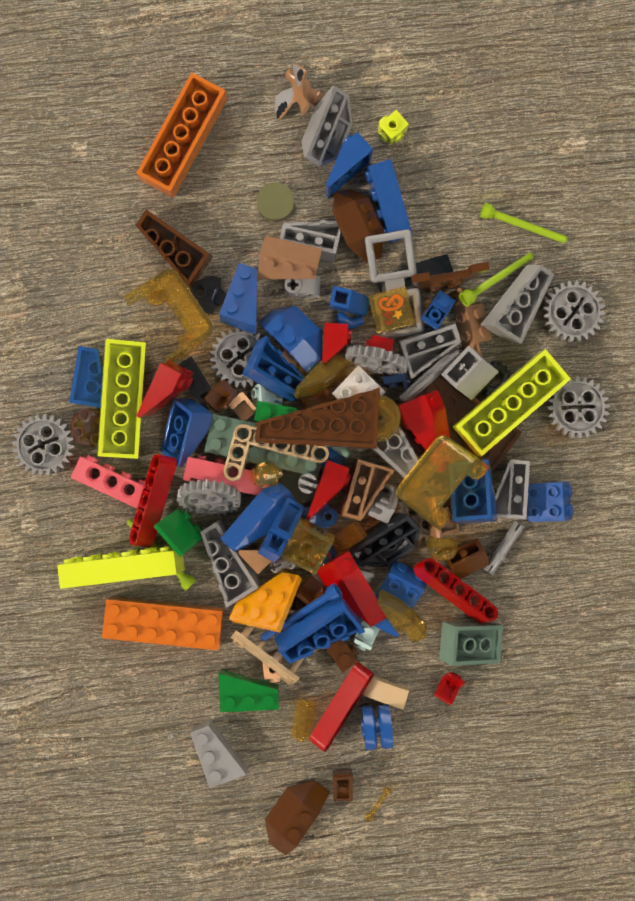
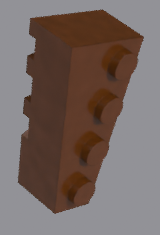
[135,209,214,287]

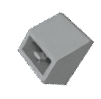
[441,345,499,400]

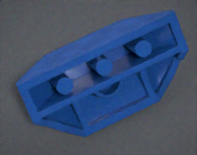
[258,306,322,373]

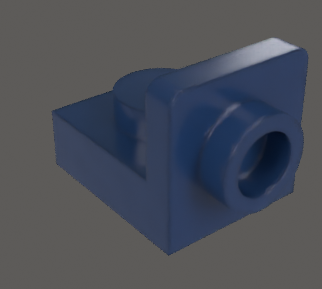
[382,374,411,392]

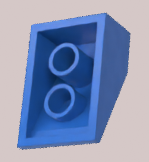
[326,132,373,198]
[160,398,213,467]
[450,459,497,524]

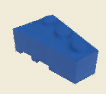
[219,263,257,334]
[243,336,308,402]

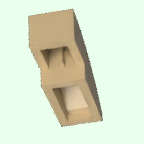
[362,676,409,710]

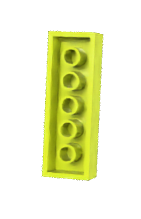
[97,339,146,459]
[453,349,571,456]
[57,545,185,589]

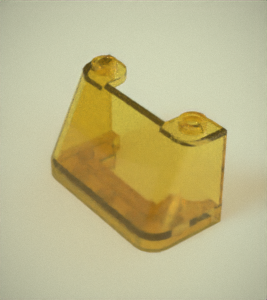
[396,435,490,531]

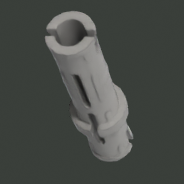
[483,521,525,576]

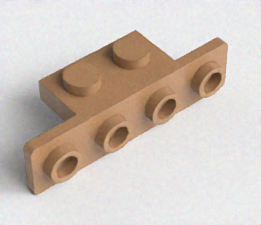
[449,287,492,355]

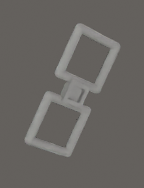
[365,229,425,339]

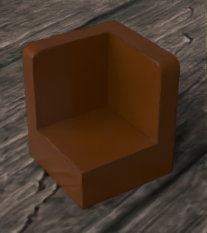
[204,379,238,413]
[296,576,327,611]

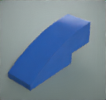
[258,497,305,563]

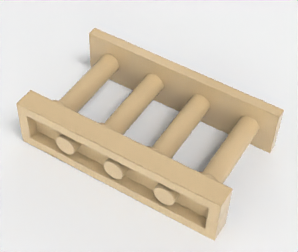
[230,617,318,684]

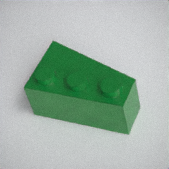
[218,669,280,713]

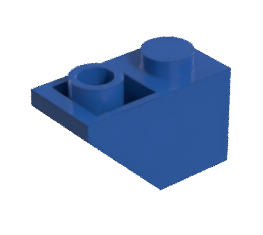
[329,286,370,317]
[421,290,456,330]

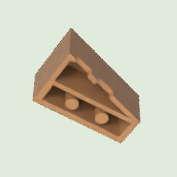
[257,236,322,280]
[339,459,395,521]

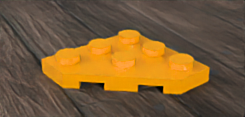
[229,572,302,633]

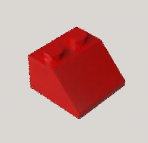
[322,323,352,366]

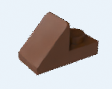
[333,769,353,801]

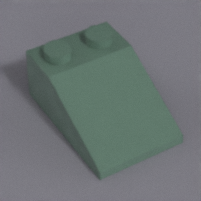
[439,621,503,666]

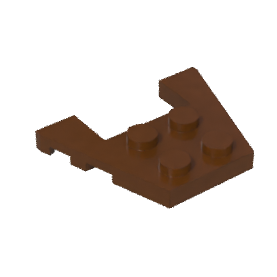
[411,262,490,293]

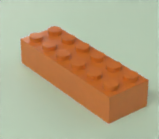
[136,72,228,198]
[102,596,225,650]

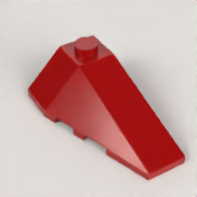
[396,390,454,473]
[315,550,388,627]

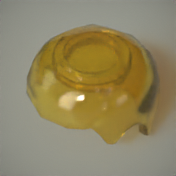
[426,535,458,561]

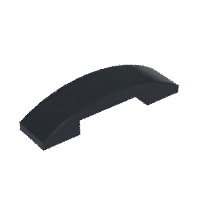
[377,254,454,294]

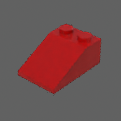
[136,362,194,418]
[305,460,351,522]

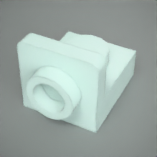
[251,384,282,405]
[353,620,380,651]

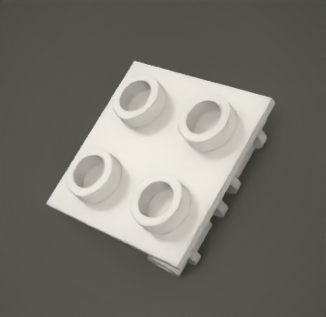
[332,366,385,399]

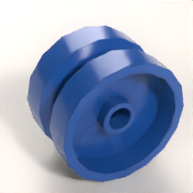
[361,704,393,751]

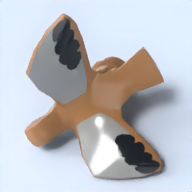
[275,63,325,120]

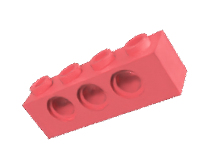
[70,455,145,508]

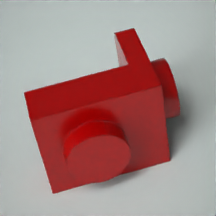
[433,672,465,706]

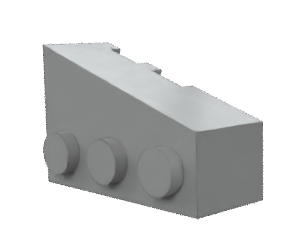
[280,220,342,263]
[397,324,461,379]

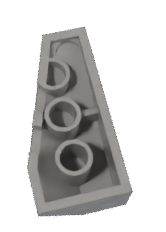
[372,401,423,482]

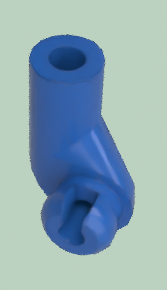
[336,312,364,330]

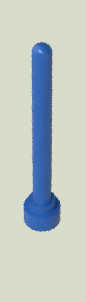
[260,583,343,641]

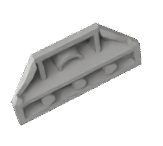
[302,85,352,167]

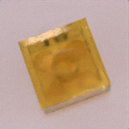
[280,517,334,575]

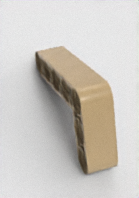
[224,424,329,481]

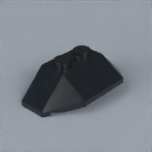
[349,513,421,567]

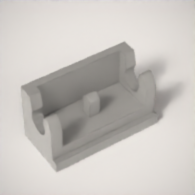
[368,483,402,524]

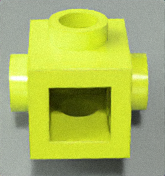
[378,110,409,145]

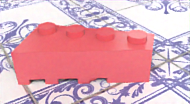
[183,454,267,495]

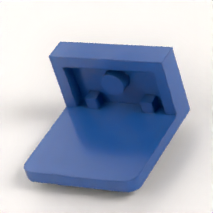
[527,481,574,522]
[375,561,426,615]

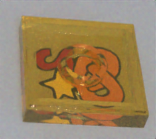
[368,286,414,333]

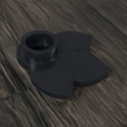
[191,276,226,314]

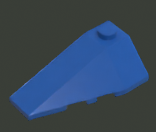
[220,479,303,552]

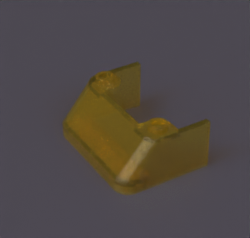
[123,269,213,363]

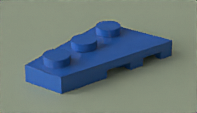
[69,346,103,408]

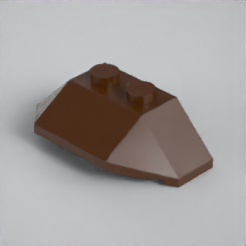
[332,189,384,263]
[265,780,330,855]

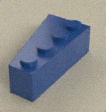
[364,159,413,242]
[274,597,365,664]

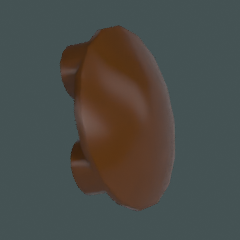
[70,408,100,446]

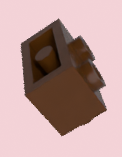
[443,538,490,579]
[326,640,359,673]

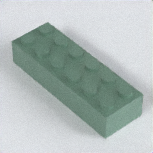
[204,414,324,477]

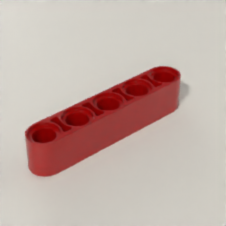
[129,454,177,548]
[414,558,498,624]
[309,662,374,752]

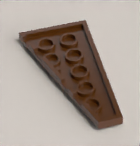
[256,387,380,449]

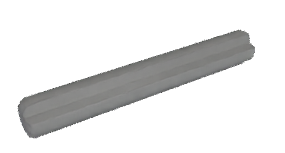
[399,348,460,403]

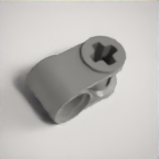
[284,276,321,298]

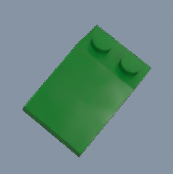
[153,508,203,557]

